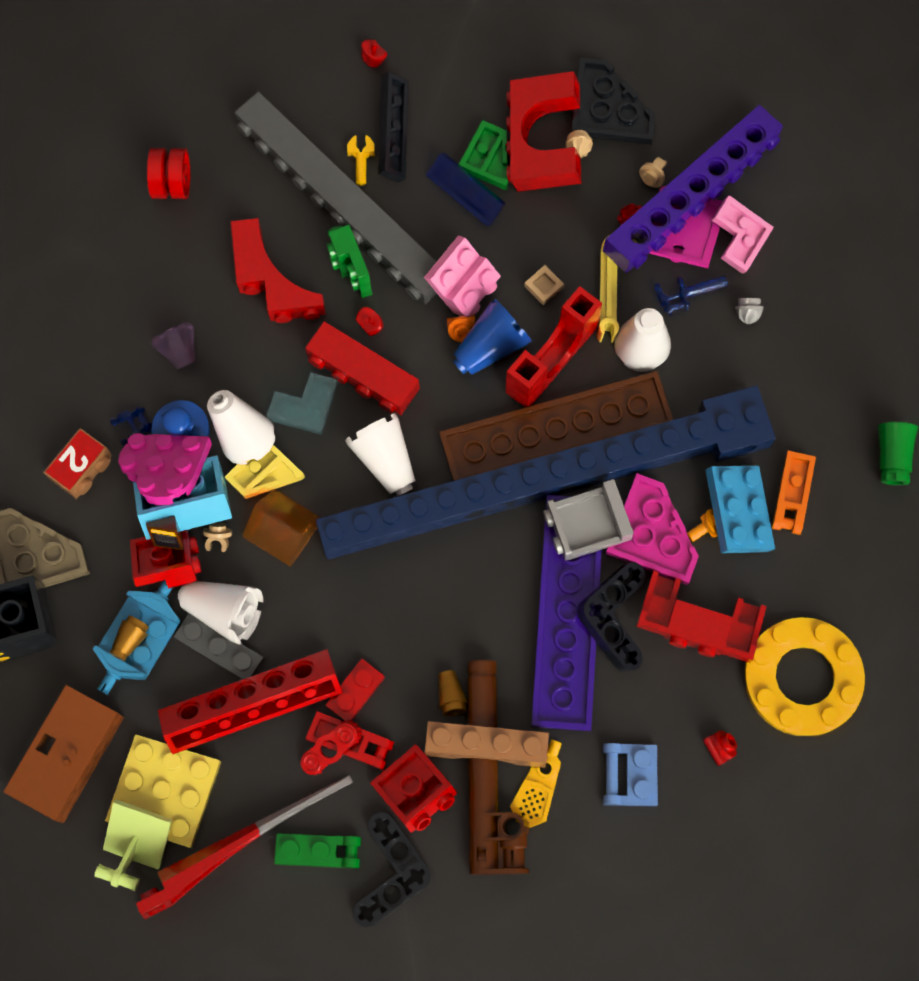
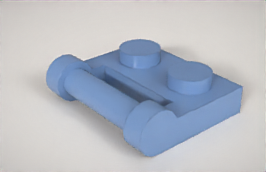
[603,743,658,806]

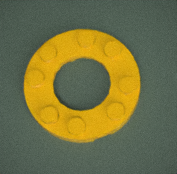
[744,617,865,736]

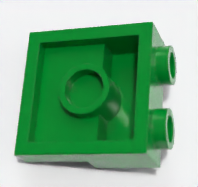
[326,225,372,298]

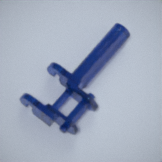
[655,276,728,316]
[110,407,152,445]

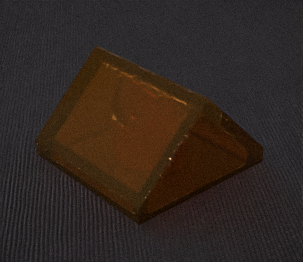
[242,489,321,567]

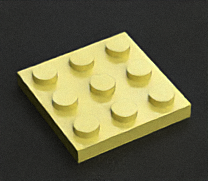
[105,734,221,848]

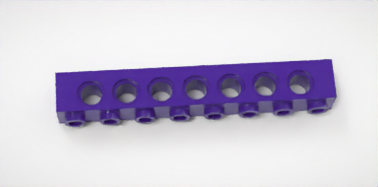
[603,104,783,273]

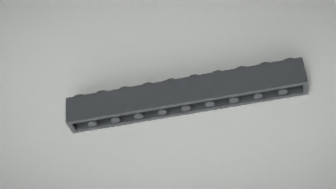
[234,91,437,305]

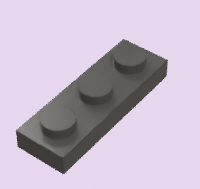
[174,613,264,680]

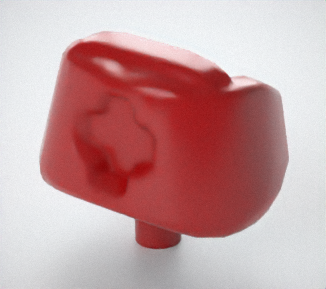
[361,39,388,68]
[355,307,384,336]

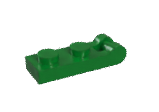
[274,833,361,868]

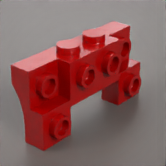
[636,570,767,663]

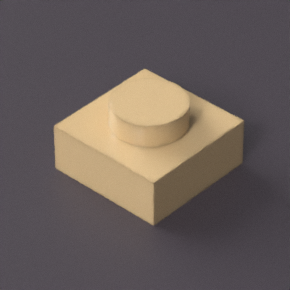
[524,265,564,306]

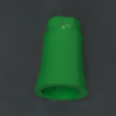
[877,422,918,485]

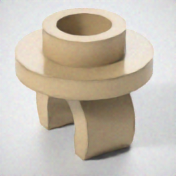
[639,157,667,188]
[203,523,232,552]

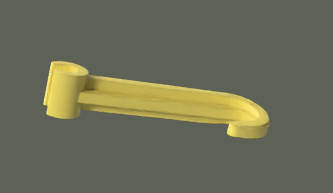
[596,235,637,343]

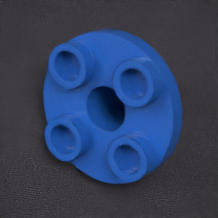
[152,400,210,436]

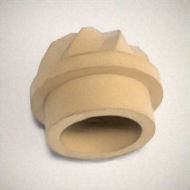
[565,130,593,159]

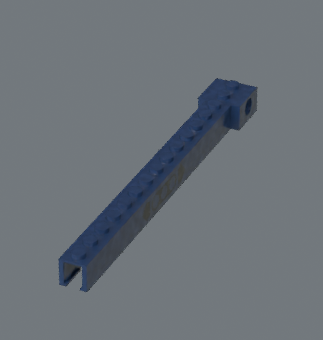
[316,385,776,560]

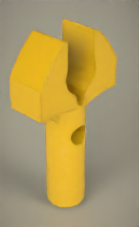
[347,135,375,186]

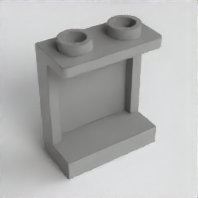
[543,479,634,561]

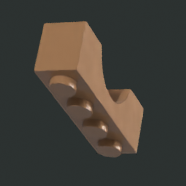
[425,721,549,768]

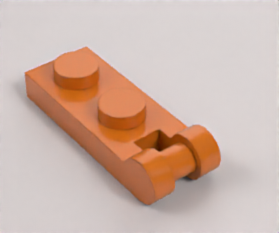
[771,451,816,535]

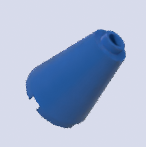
[453,299,532,375]

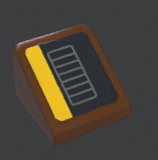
[146,516,184,550]

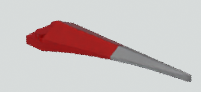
[136,775,353,920]

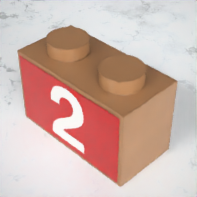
[43,428,112,500]

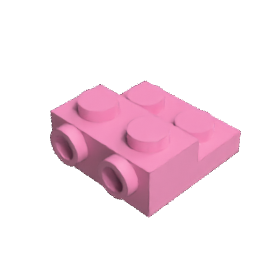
[424,235,501,317]

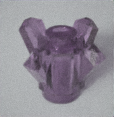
[152,322,196,370]

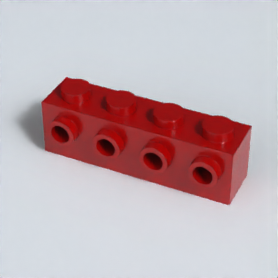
[305,321,420,415]

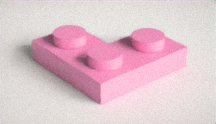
[712,196,774,274]

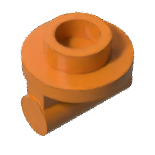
[446,316,475,342]

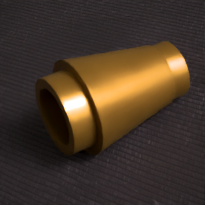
[109,615,149,662]
[438,670,468,717]

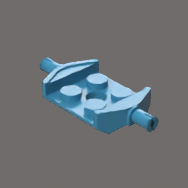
[93,580,181,695]

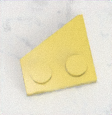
[225,445,305,499]

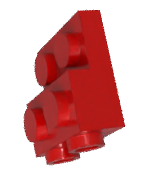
[130,530,202,588]
[370,744,458,833]

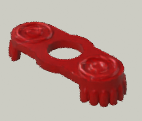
[300,720,362,775]

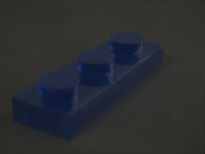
[426,153,506,226]

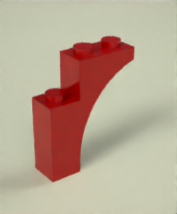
[231,218,326,323]

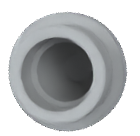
[735,298,763,324]

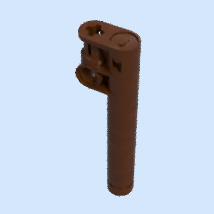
[468,660,530,875]

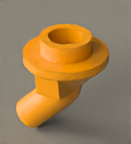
[687,508,718,543]

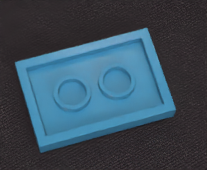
[705,466,775,554]

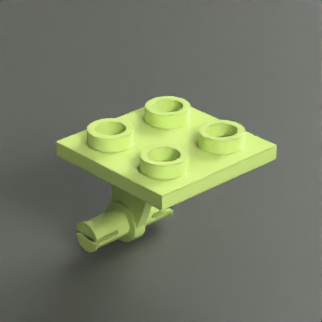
[94,799,172,891]

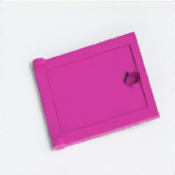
[649,185,723,269]

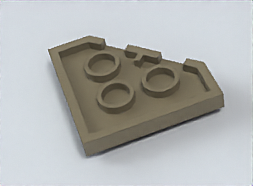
[0,508,90,588]

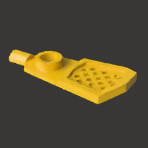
[510,739,562,828]

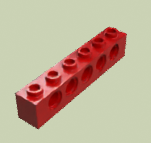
[158,649,343,755]

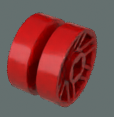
[147,148,191,199]

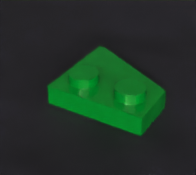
[458,120,508,191]

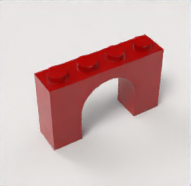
[506,71,582,192]
[506,286,602,408]

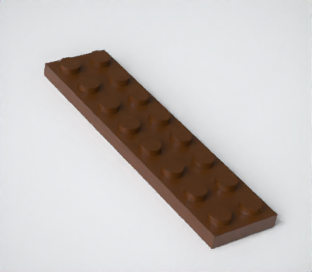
[439,371,674,481]

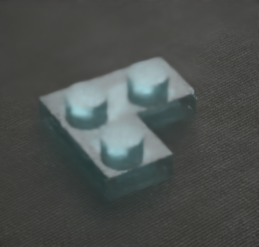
[267,372,338,435]

